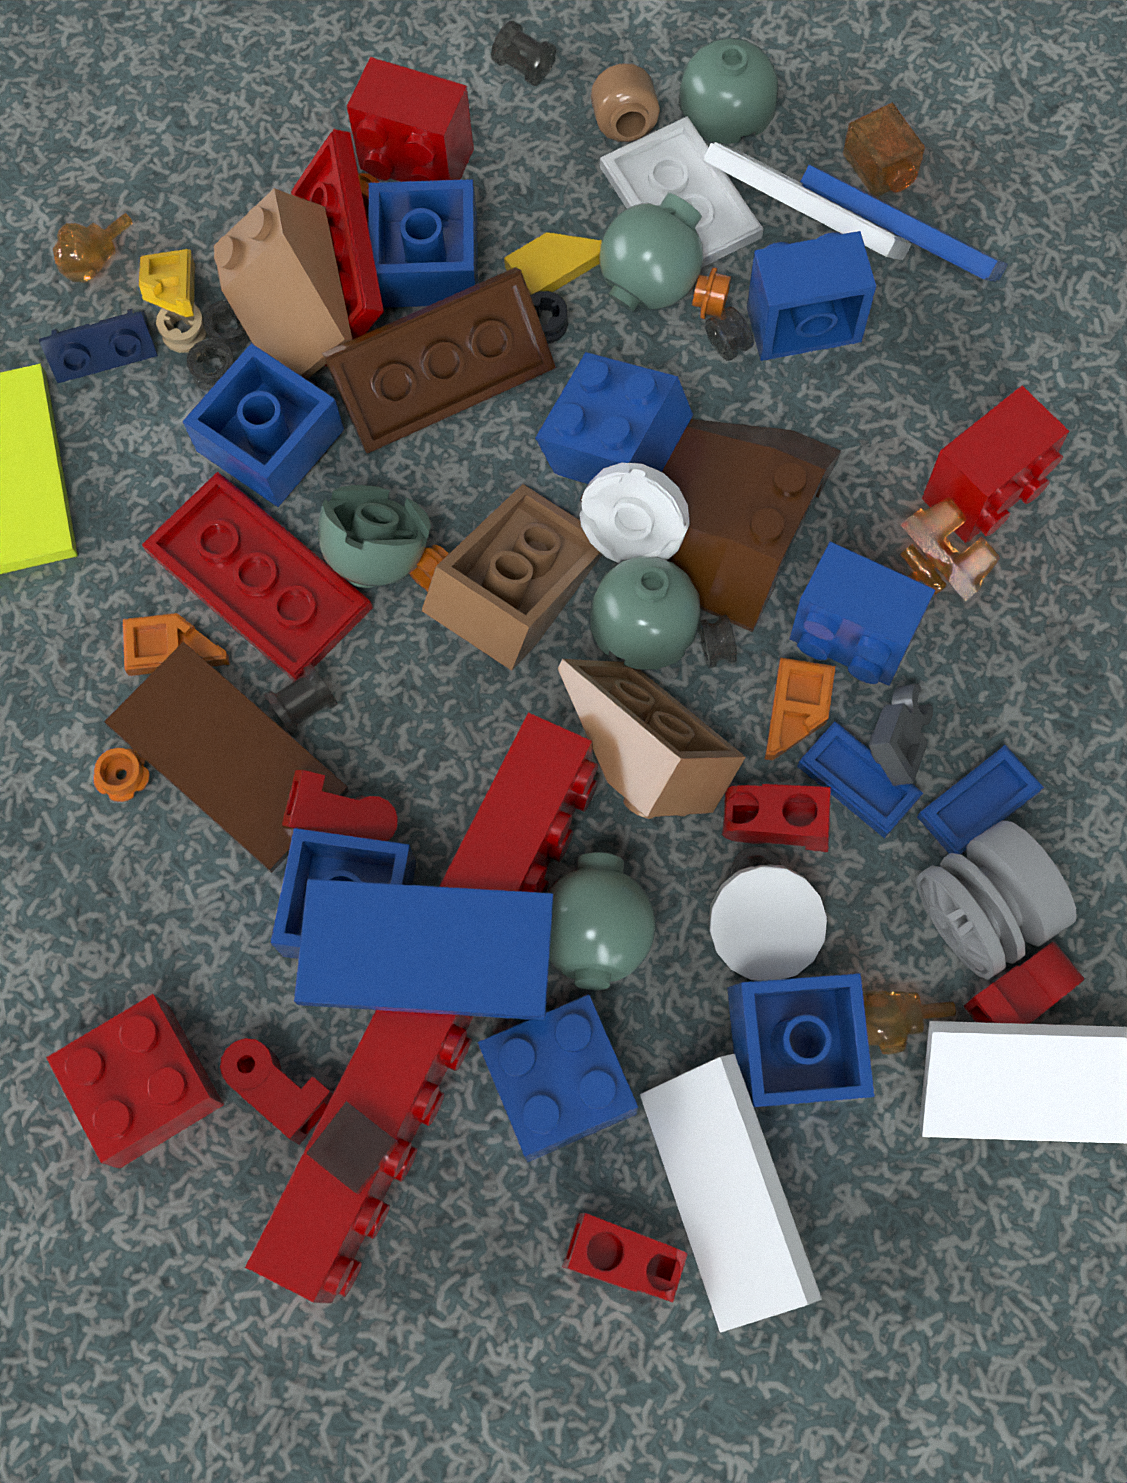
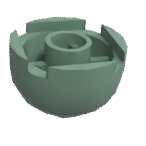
[679,37,779,144]
[318,485,431,588]
[590,556,701,670]

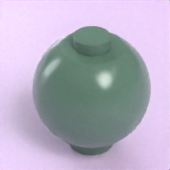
[599,193,703,312]
[547,852,656,990]

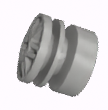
[916,820,1076,980]

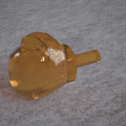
[53,213,133,283]
[863,990,956,1055]

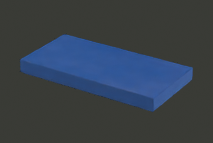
[800,165,1008,282]
[294,879,554,1020]

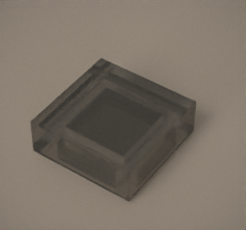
[306,1101,399,1195]

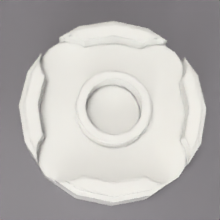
[580,463,690,563]
[709,864,827,981]

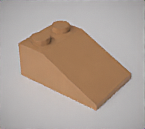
[213,188,353,380]
[422,484,603,671]
[557,659,746,819]

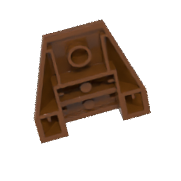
[580,419,841,632]

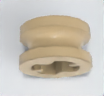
[156,304,207,353]

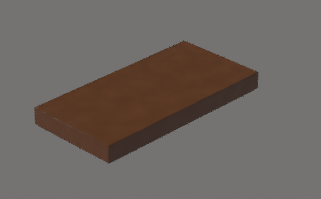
[322,267,556,454]
[104,641,349,873]

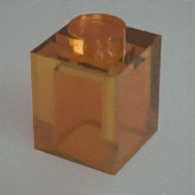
[843,102,925,197]

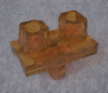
[900,497,1000,601]

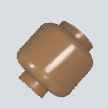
[591,64,660,142]

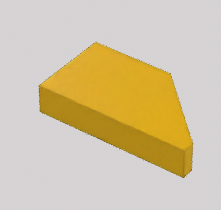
[504,232,602,295]
[139,249,195,317]

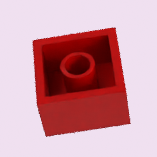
[347,57,474,182]
[922,386,1069,543]
[46,994,224,1169]

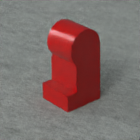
[282,770,398,841]
[722,784,831,852]
[964,941,1085,1024]
[220,1038,333,1145]
[562,1213,688,1303]

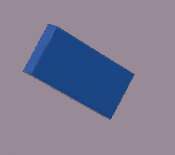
[797,722,923,839]
[917,745,1044,855]

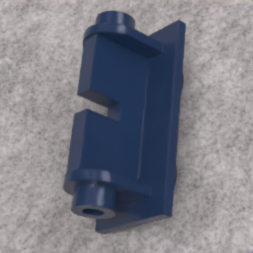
[39,308,158,384]

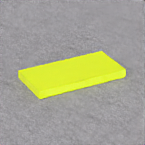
[0,364,78,574]

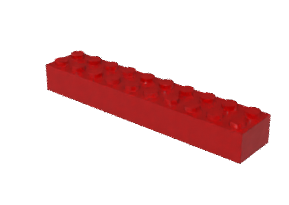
[245,712,598,1303]

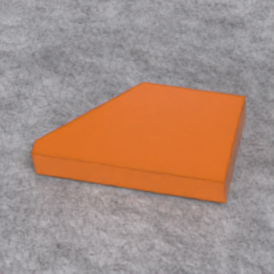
[123,613,230,676]
[765,658,836,761]

